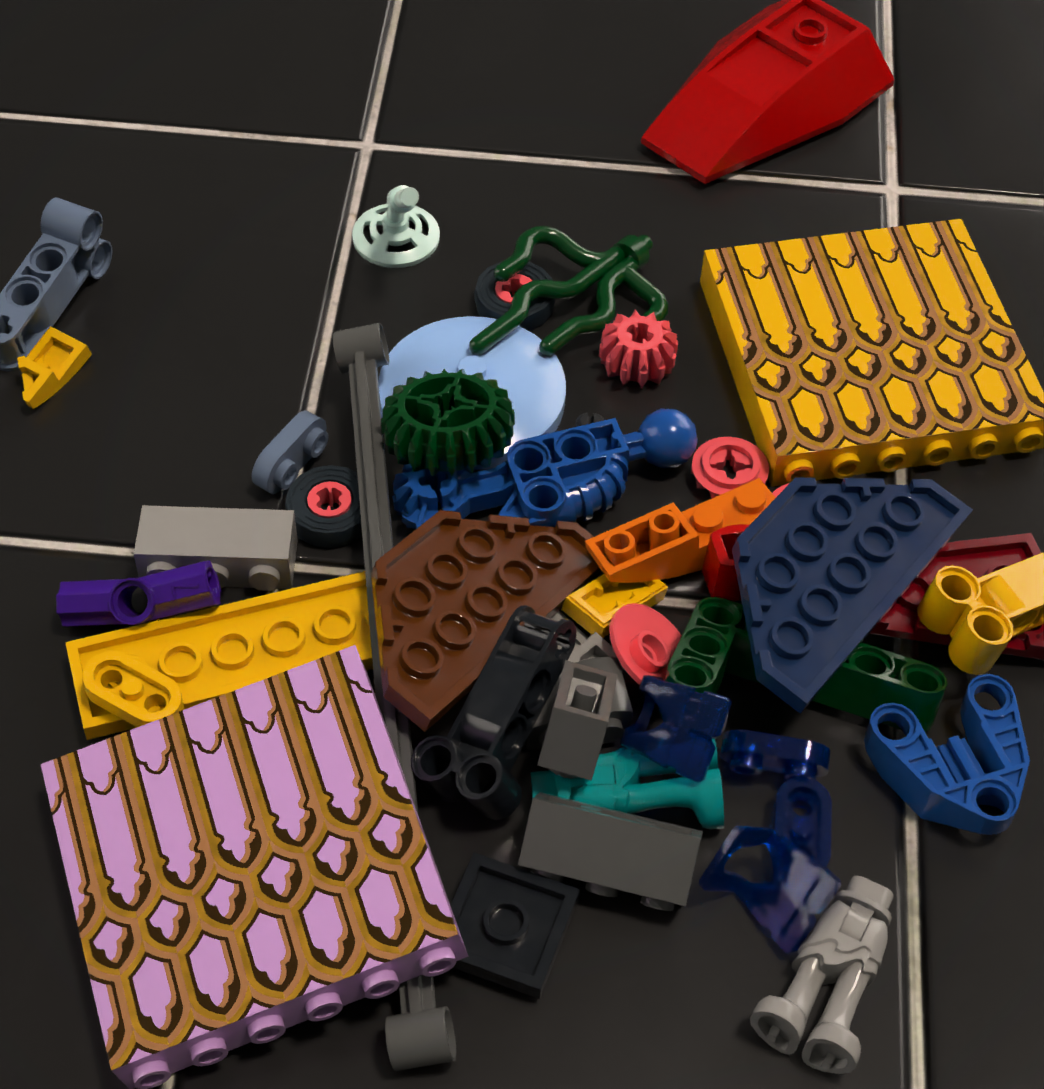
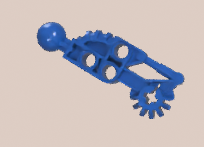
[393,408,698,529]

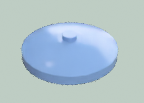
[378,316,566,470]

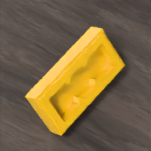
[561,574,668,638]

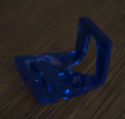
[620,675,731,782]
[699,826,841,953]

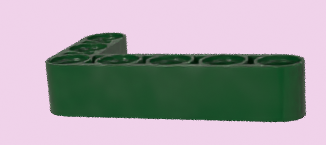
[658,597,947,732]

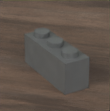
[518,792,703,911]

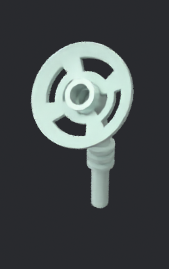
[352,185,440,268]

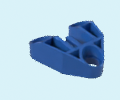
[864,674,1030,835]

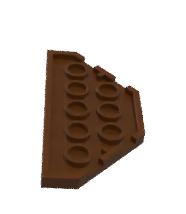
[371,510,602,732]

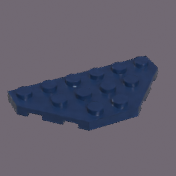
[732,477,973,714]

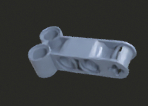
[0,197,113,371]

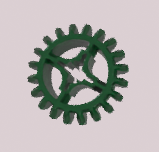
[381,369,515,477]

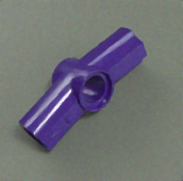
[56,560,221,627]

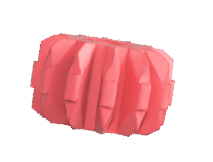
[599,309,678,388]

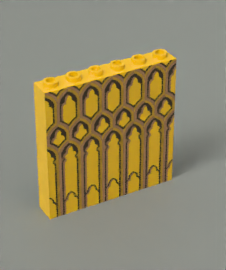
[700,219,1044,487]

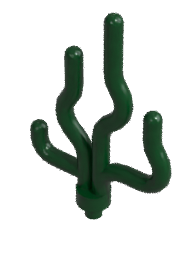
[469,226,668,356]

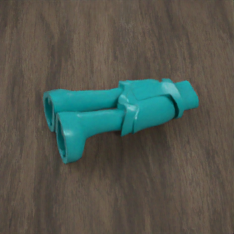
[531,731,724,830]

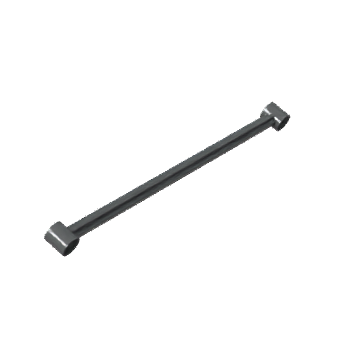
[332,322,456,1071]

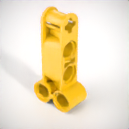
[917,552,1044,675]

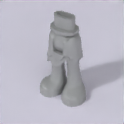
[750,875,894,1074]

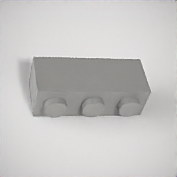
[134,505,298,591]

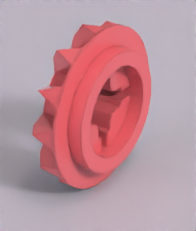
[691,437,769,498]

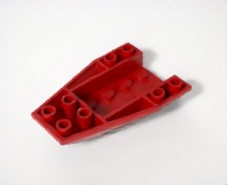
[641,0,895,184]

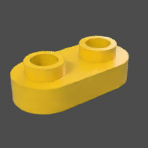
[82,650,184,727]

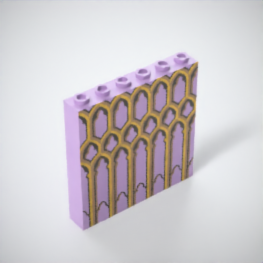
[41,645,469,1089]

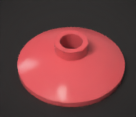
[609,603,682,696]

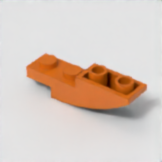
[585,478,776,583]

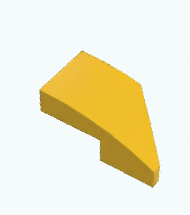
[17,326,92,409]

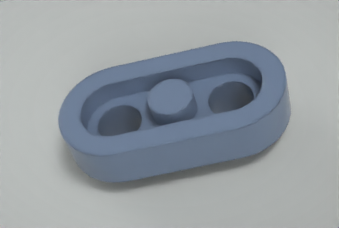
[252,410,329,494]

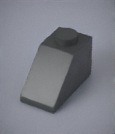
[537,660,618,781]

